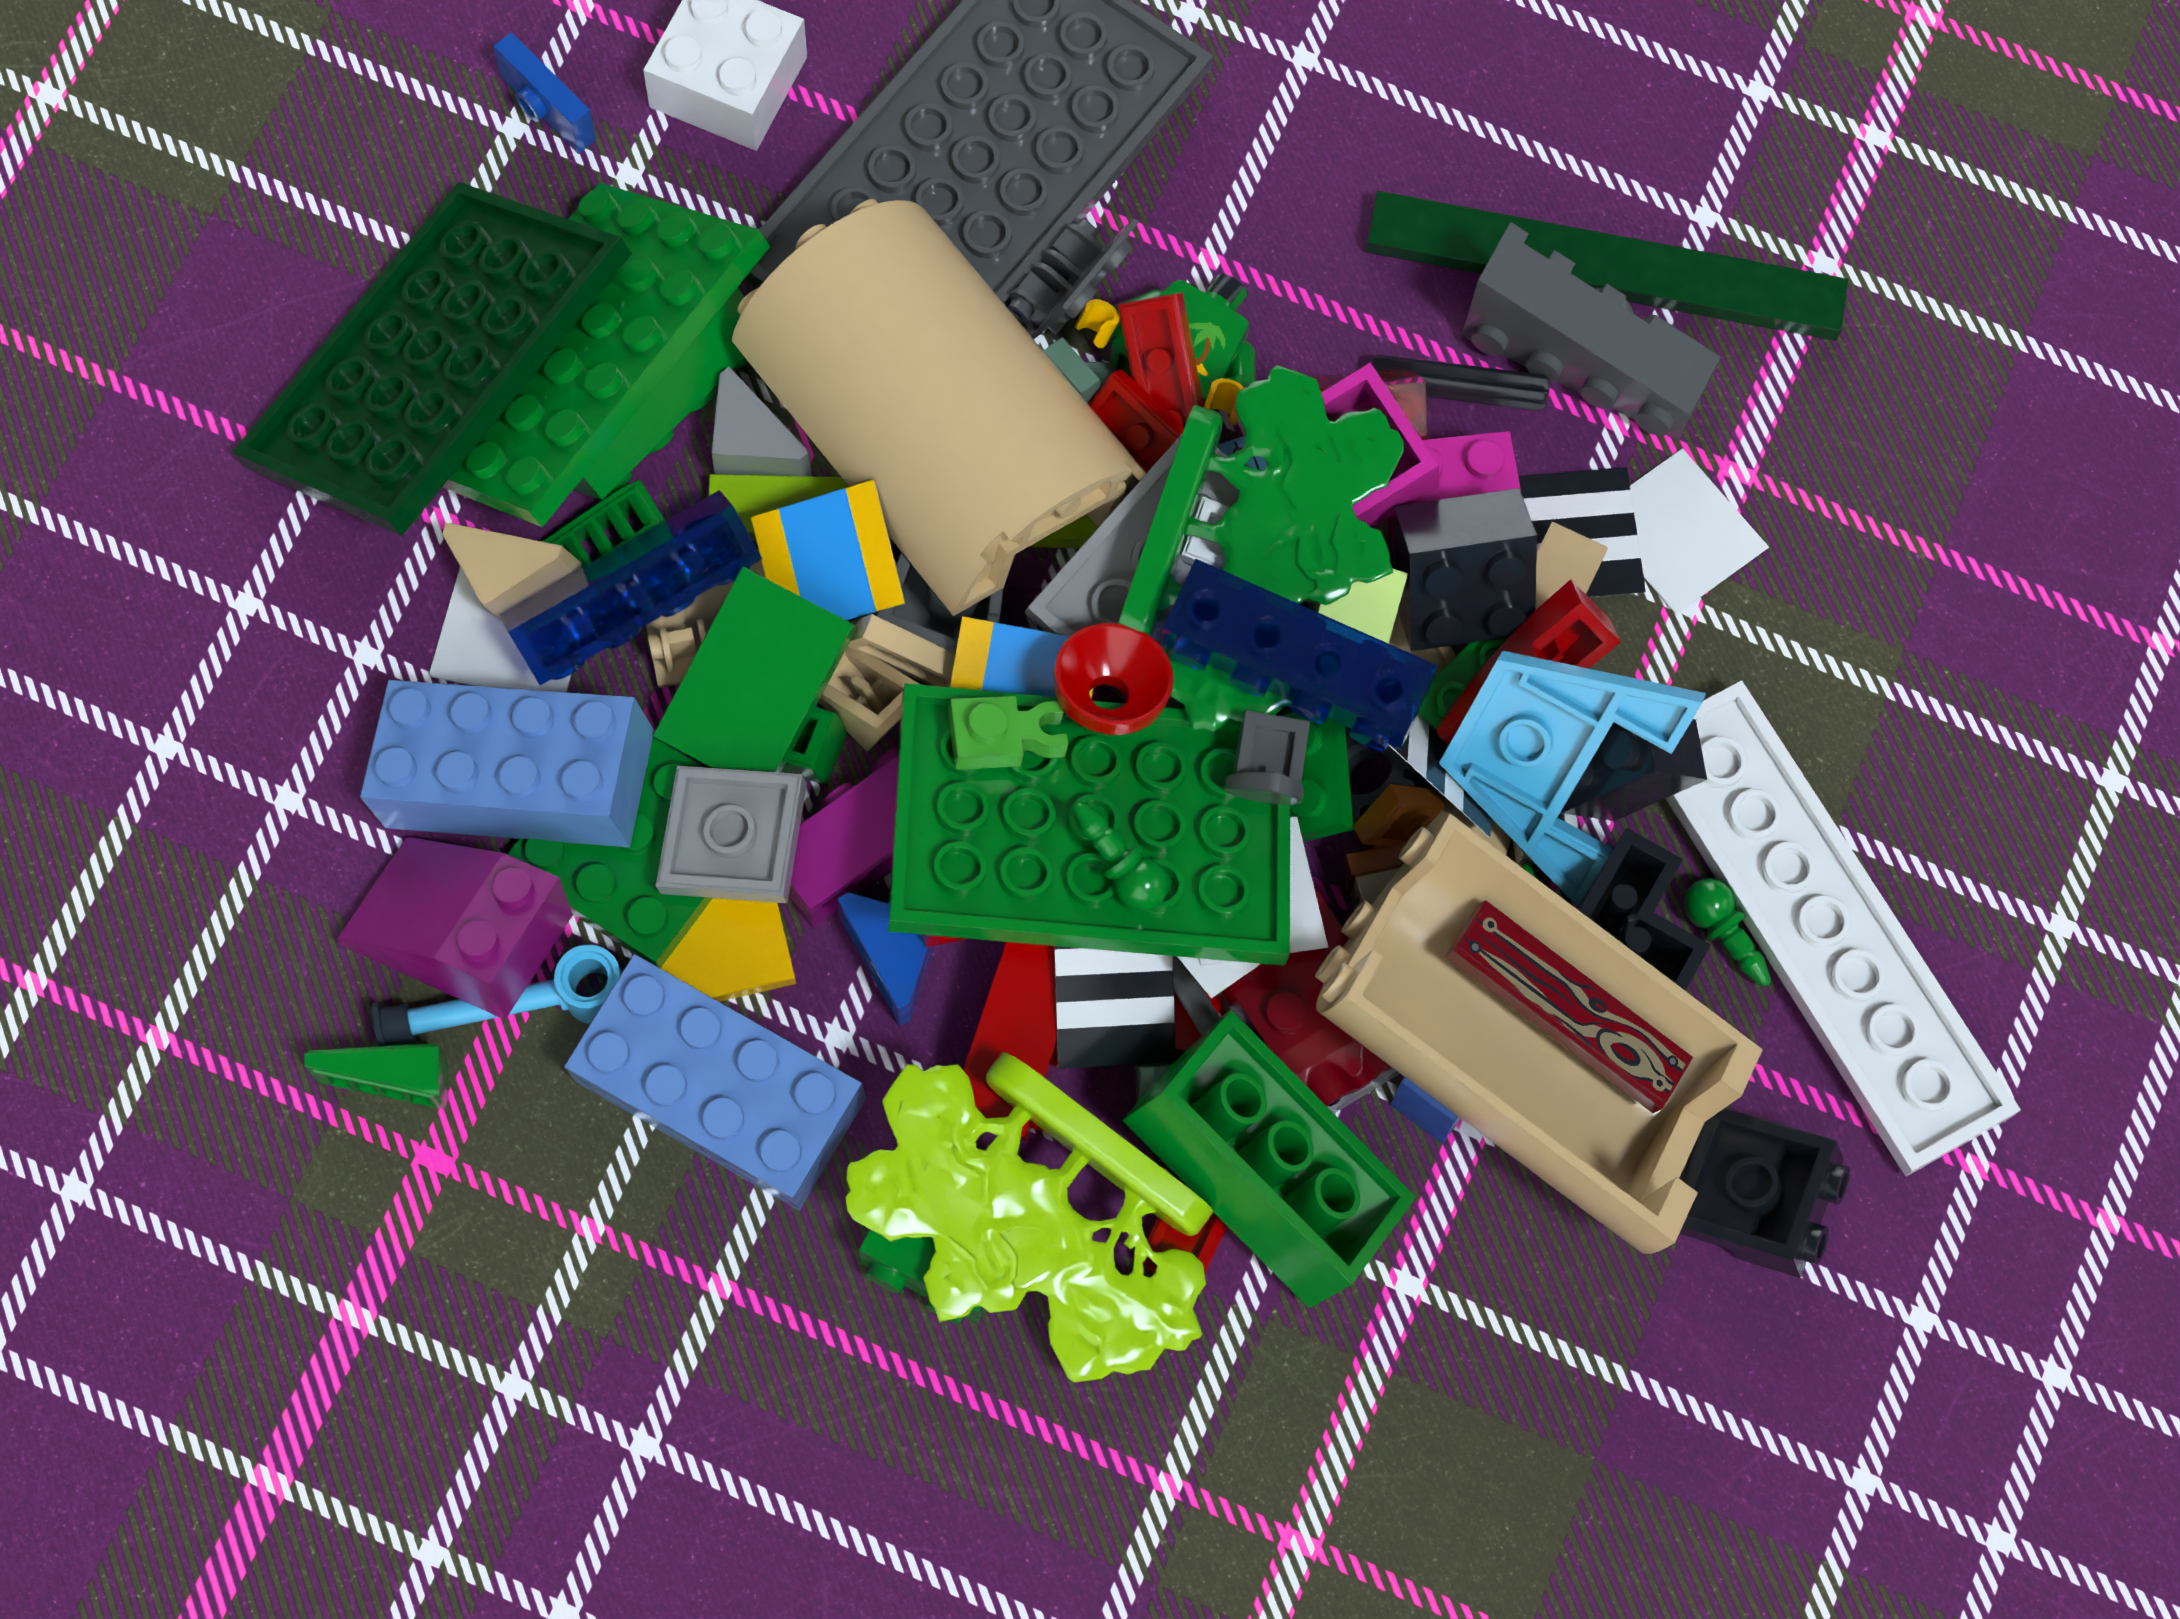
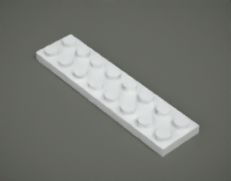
[1665,681,2021,1177]

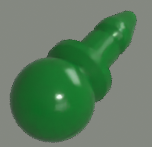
[1074,802,1169,911]
[1683,878,1771,987]

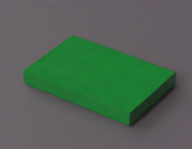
[653,567,858,773]

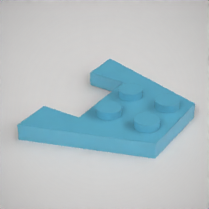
[1439,651,1706,908]

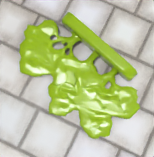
[845,1052,1213,1382]

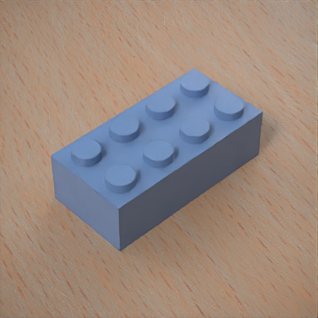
[360,680,654,847]
[564,954,867,1211]

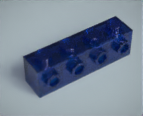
[500,490,762,686]
[1162,559,1438,751]

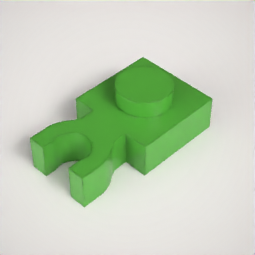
[948,696,1068,770]

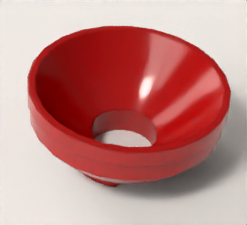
[1053,623,1174,735]

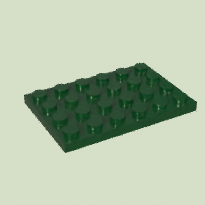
[232,182,632,536]

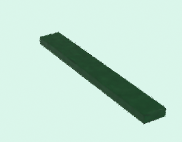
[1365,190,1848,341]

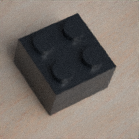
[1394,488,1537,652]

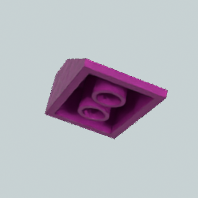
[337,837,573,1020]

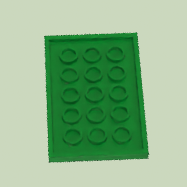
[442,183,771,527]
[887,683,1290,966]

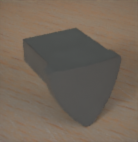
[1224,710,1310,805]

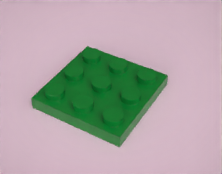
[507,736,713,968]

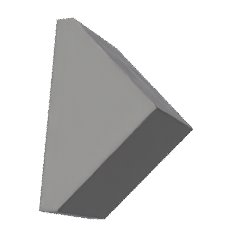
[711,367,812,476]

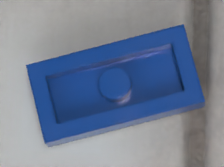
[493,32,596,154]

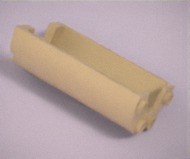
[731,199,1146,616]
[1315,814,1763,1254]

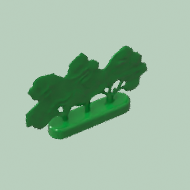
[1118,365,1404,731]

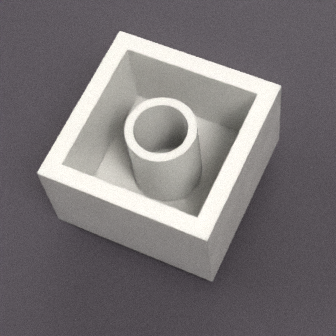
[643,0,807,151]

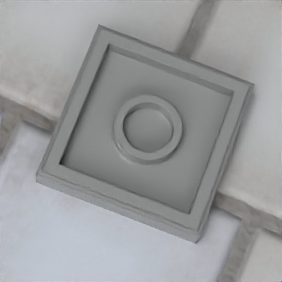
[656,766,807,903]

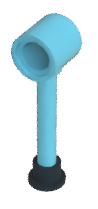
[372,945,622,1047]

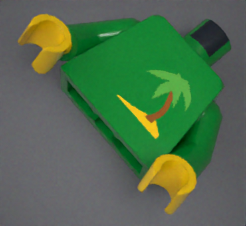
[1074,274,1256,426]

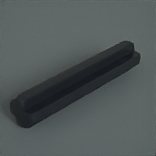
[1371,354,1550,411]

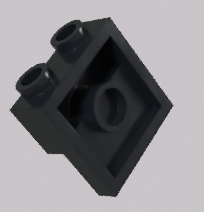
[1679,1108,1850,1278]

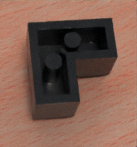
[1561,719,1707,821]
[1579,828,1711,991]

